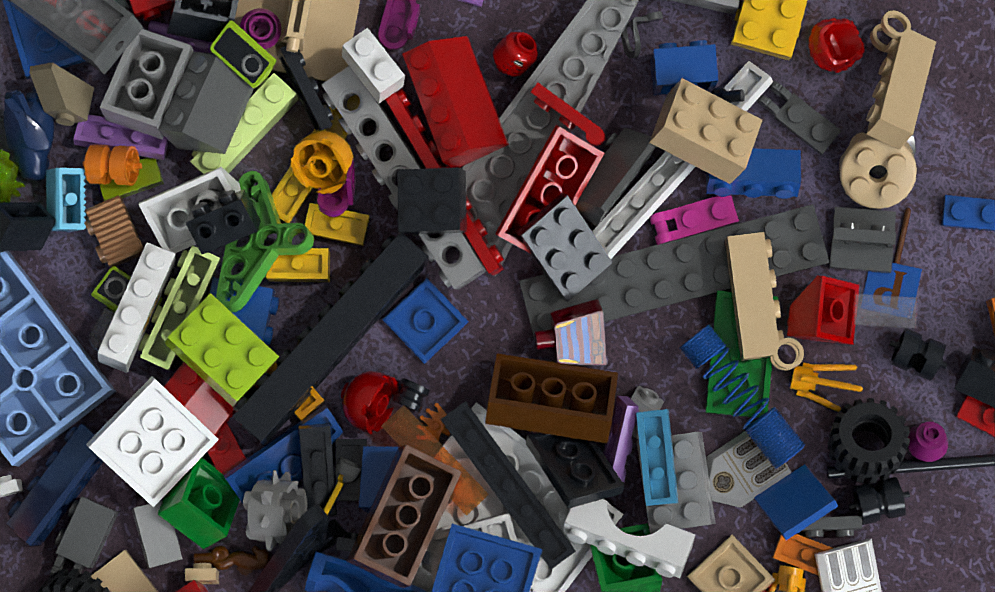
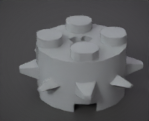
[243,470,307,551]

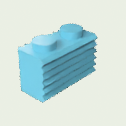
[46,168,86,232]

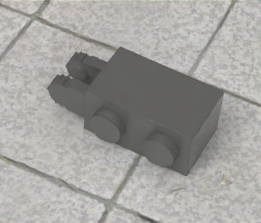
[50,496,119,576]

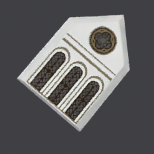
[815,538,882,592]

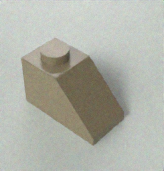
[29,62,94,126]

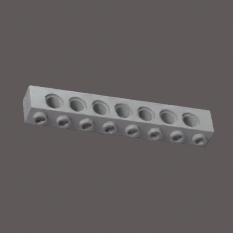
[322,66,487,290]

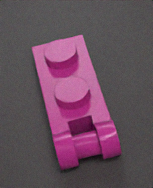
[649,195,739,245]

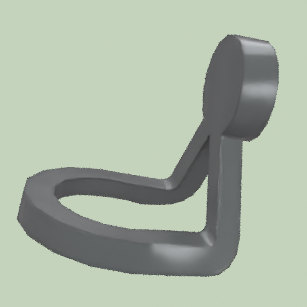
[621,11,663,58]

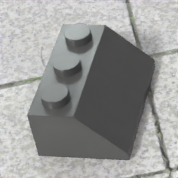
[158,52,254,154]
[575,128,656,227]

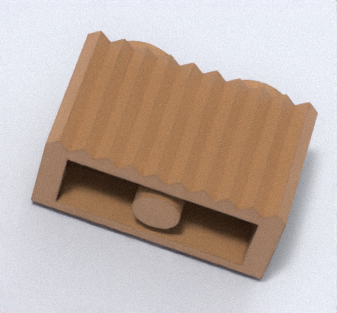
[84,195,144,267]

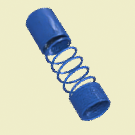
[679,324,805,469]

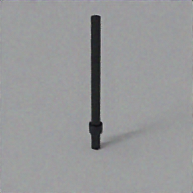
[827,454,995,480]

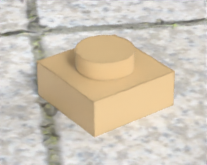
[185,563,219,585]

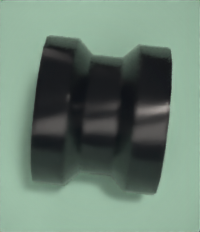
[393,378,430,413]

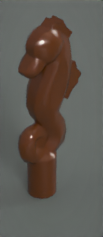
[194,545,271,576]

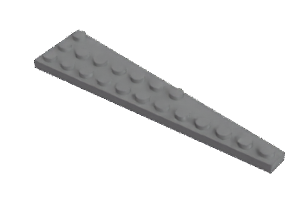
[439,0,639,276]

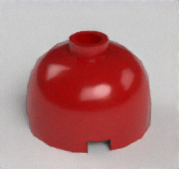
[341,371,399,434]

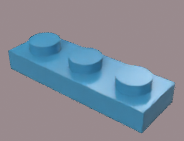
[636,409,679,506]

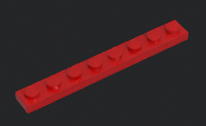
[385,89,504,276]

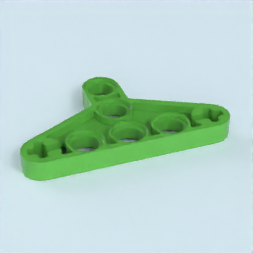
[216,171,314,312]

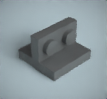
[830,207,896,273]

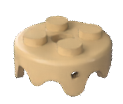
[839,132,917,209]

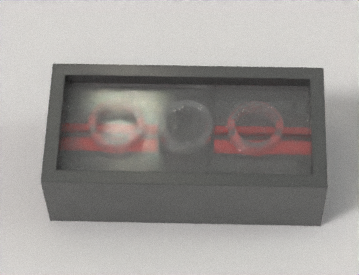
[8,0,143,75]

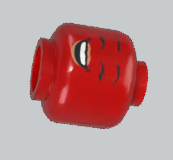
[493,31,538,77]

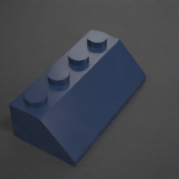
[6,424,104,546]

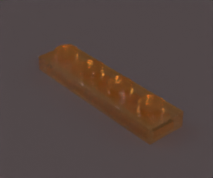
[382,405,489,516]

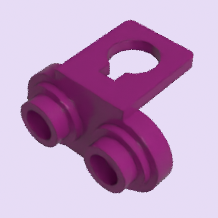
[378,0,421,50]
[317,158,356,217]

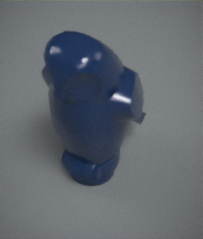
[3,87,54,181]

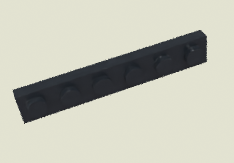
[441,401,576,570]

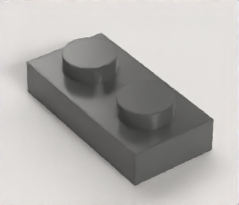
[799,516,862,538]

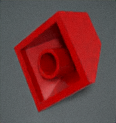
[787,275,859,345]

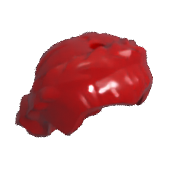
[808,18,865,73]

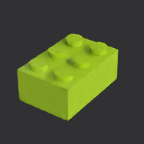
[165,293,279,407]

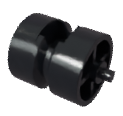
[888,328,948,381]
[848,477,910,525]

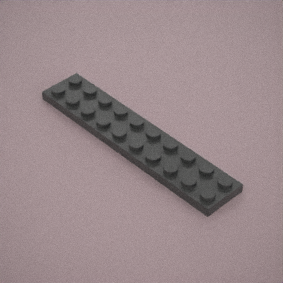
[519,204,830,340]

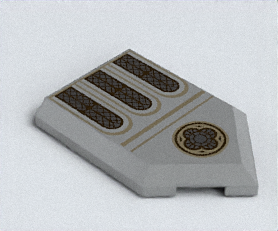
[706,432,792,507]

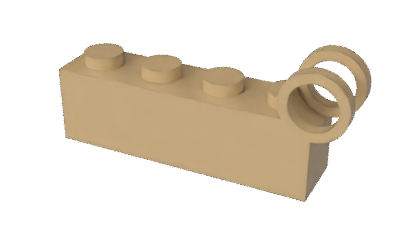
[866,11,936,149]
[725,232,804,371]

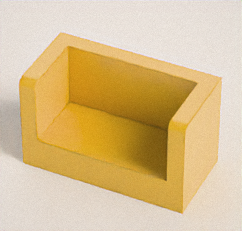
[266,248,330,282]

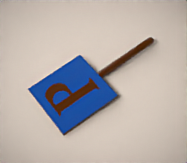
[860,208,922,320]

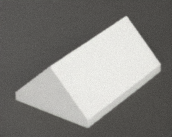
[138,167,241,253]

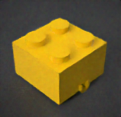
[730,0,808,60]

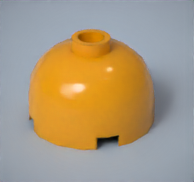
[291,131,354,194]

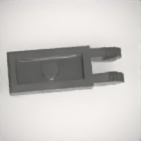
[757,81,841,156]

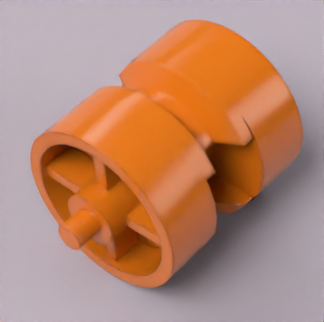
[82,144,142,186]

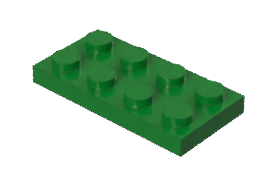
[705,291,778,418]

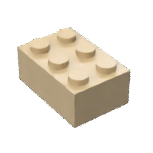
[649,78,762,184]

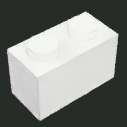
[342,28,405,104]

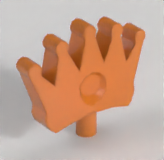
[416,403,450,443]

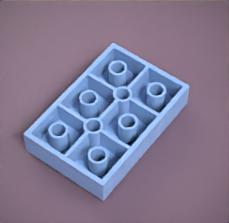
[0,251,117,467]

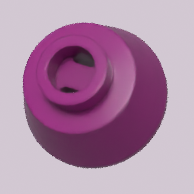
[240,8,282,49]
[908,422,948,462]

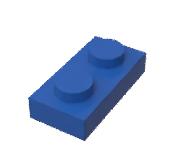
[941,195,995,231]

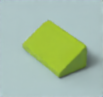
[99,157,164,201]

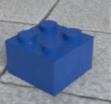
[650,40,718,95]

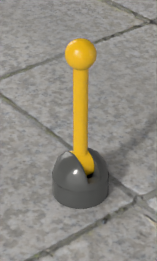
[324,457,362,515]

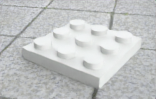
[86,376,219,507]

